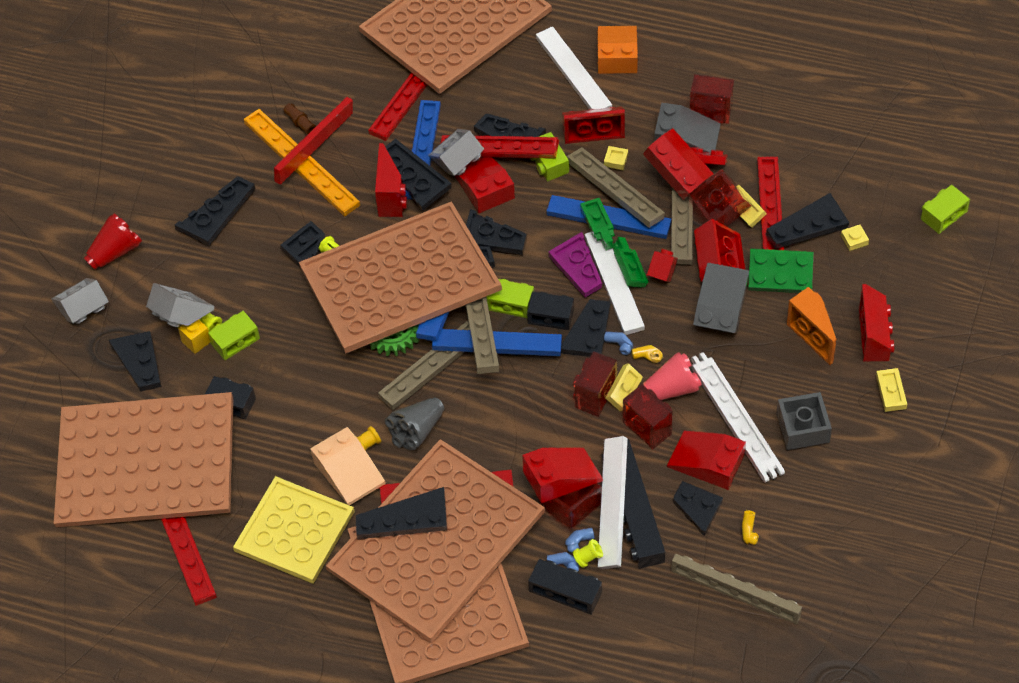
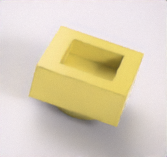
[604,146,628,170]
[841,225,869,251]

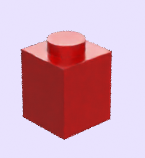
[647,249,678,282]

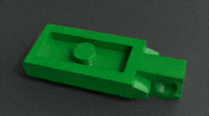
[580,198,615,250]
[613,237,648,288]

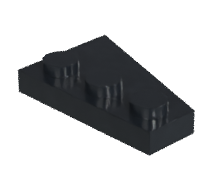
[474,113,546,159]
[561,299,611,358]

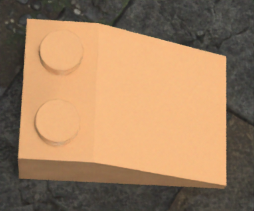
[310,427,386,505]

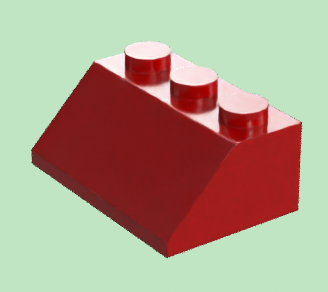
[562,107,625,144]
[643,128,713,200]
[694,219,748,285]
[859,284,894,362]

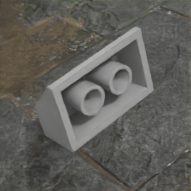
[146,283,214,327]

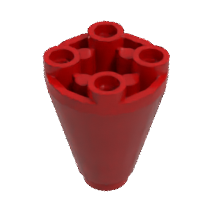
[84,213,142,270]

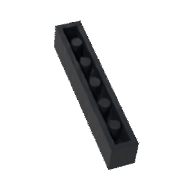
[600,439,665,569]

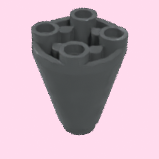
[385,397,444,450]

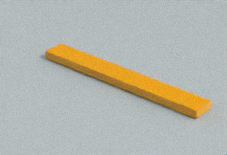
[244,109,360,217]

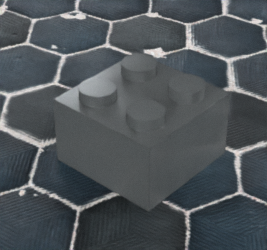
[776,392,832,450]

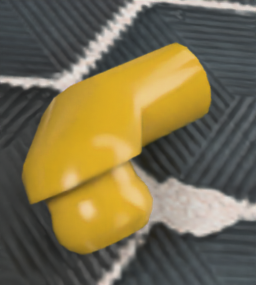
[631,345,663,363]
[742,510,759,545]

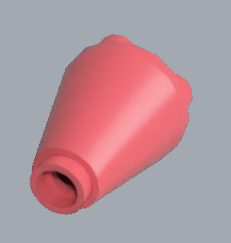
[639,352,702,403]

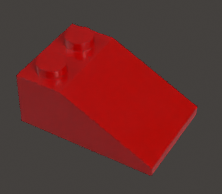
[375,143,407,217]
[455,157,515,214]
[667,431,746,490]
[522,448,603,503]

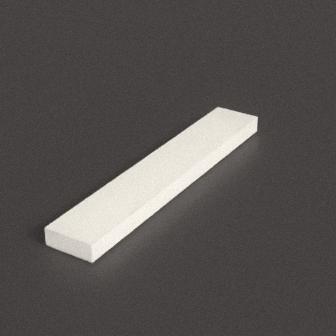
[536,27,612,109]
[585,232,645,335]
[598,436,628,569]

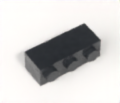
[528,559,602,615]

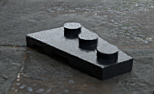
[466,209,527,255]
[109,331,161,392]

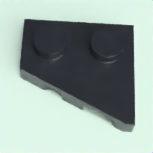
[280,221,325,267]
[673,481,723,536]

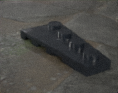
[385,138,452,211]
[175,176,255,246]
[766,193,849,249]
[356,487,448,539]

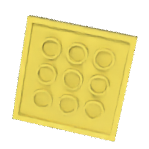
[233,476,355,584]

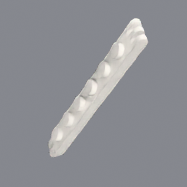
[691,352,785,483]

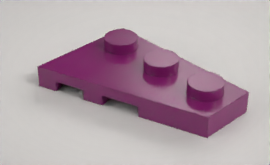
[548,232,602,297]

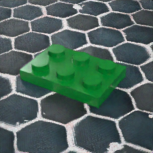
[748,249,814,293]

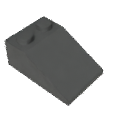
[654,102,721,152]
[693,263,749,333]

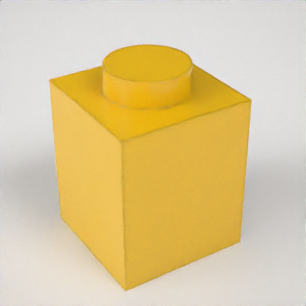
[178,319,210,354]

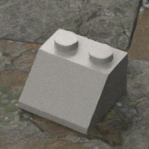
[429,129,484,176]
[51,278,109,324]

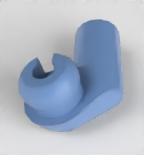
[604,332,633,355]
[565,528,594,552]
[547,552,580,572]

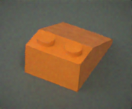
[598,26,638,74]
[787,287,836,365]

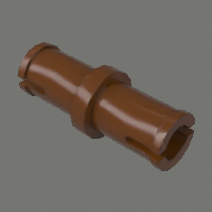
[283,103,316,135]

